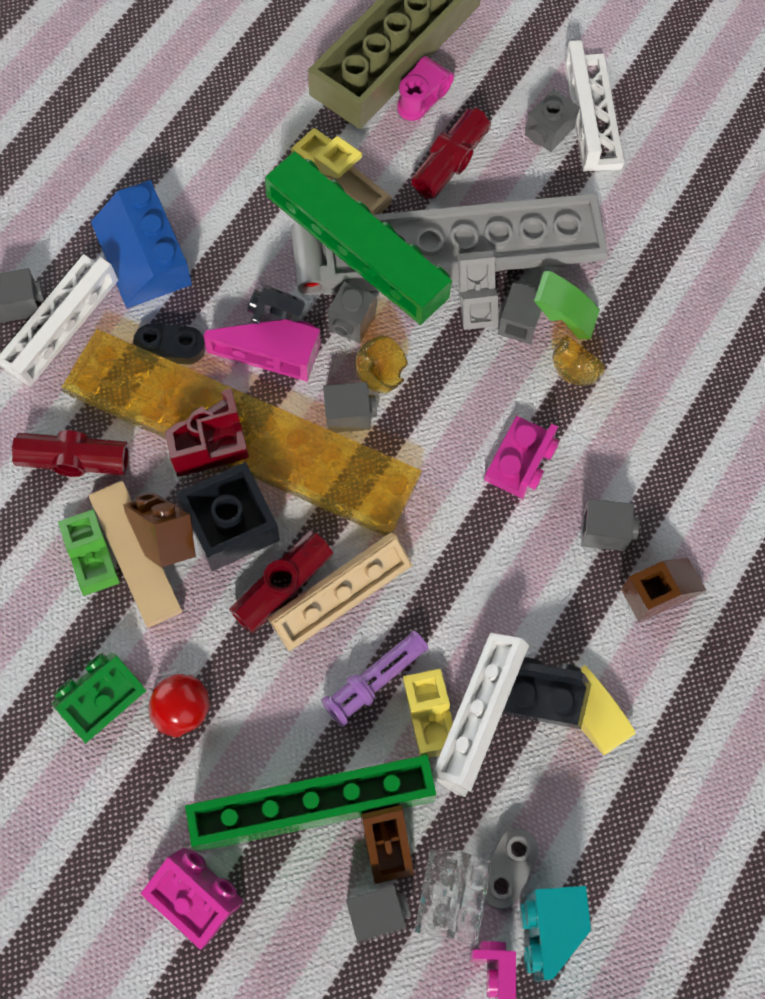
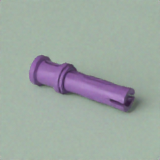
[321,630,429,727]

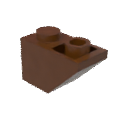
[123,493,196,568]
[621,558,706,623]

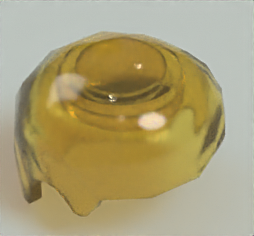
[355,334,408,394]
[552,335,605,386]

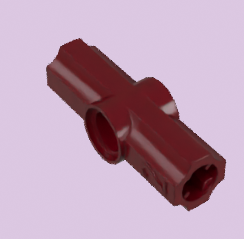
[411,108,491,199]
[12,430,129,477]
[229,530,333,634]

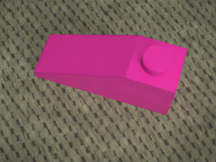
[203,319,321,382]

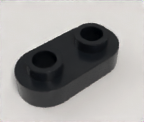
[133,324,206,365]

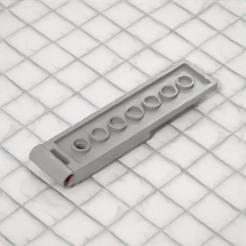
[291,193,608,295]

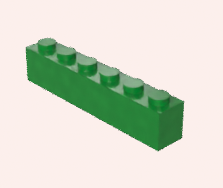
[265,151,452,325]
[185,755,436,852]

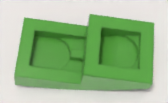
[534,271,600,340]
[58,509,120,596]

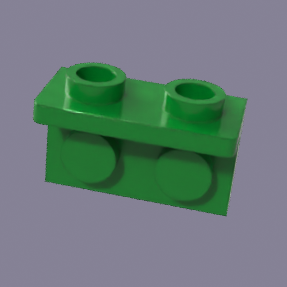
[51,652,147,744]

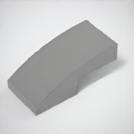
[457,250,498,330]

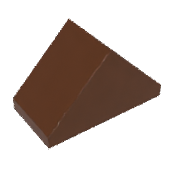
[361,805,414,884]

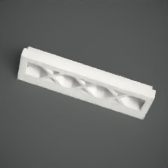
[564,40,624,172]
[0,254,118,387]
[432,633,529,797]

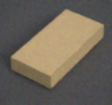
[323,166,392,215]

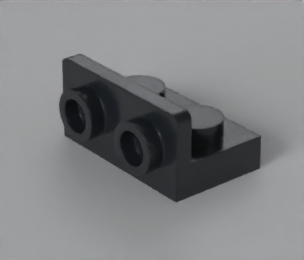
[247,284,305,324]
[503,657,591,729]

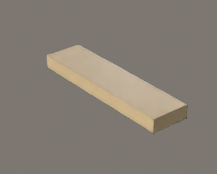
[88,480,183,628]
[267,532,413,652]

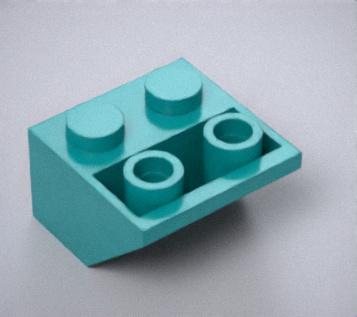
[520,886,591,982]

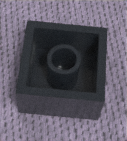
[176,462,280,572]

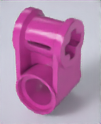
[397,56,454,121]

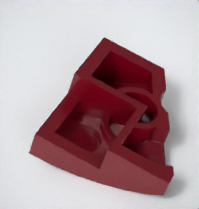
[165,388,249,477]

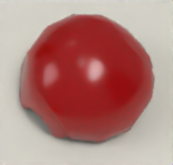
[148,674,210,737]

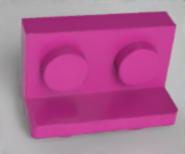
[484,415,560,499]
[140,847,244,950]
[470,941,516,999]

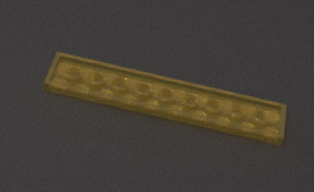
[61,329,422,536]

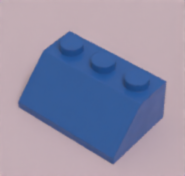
[91,180,192,309]

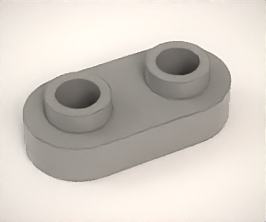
[479,829,538,910]

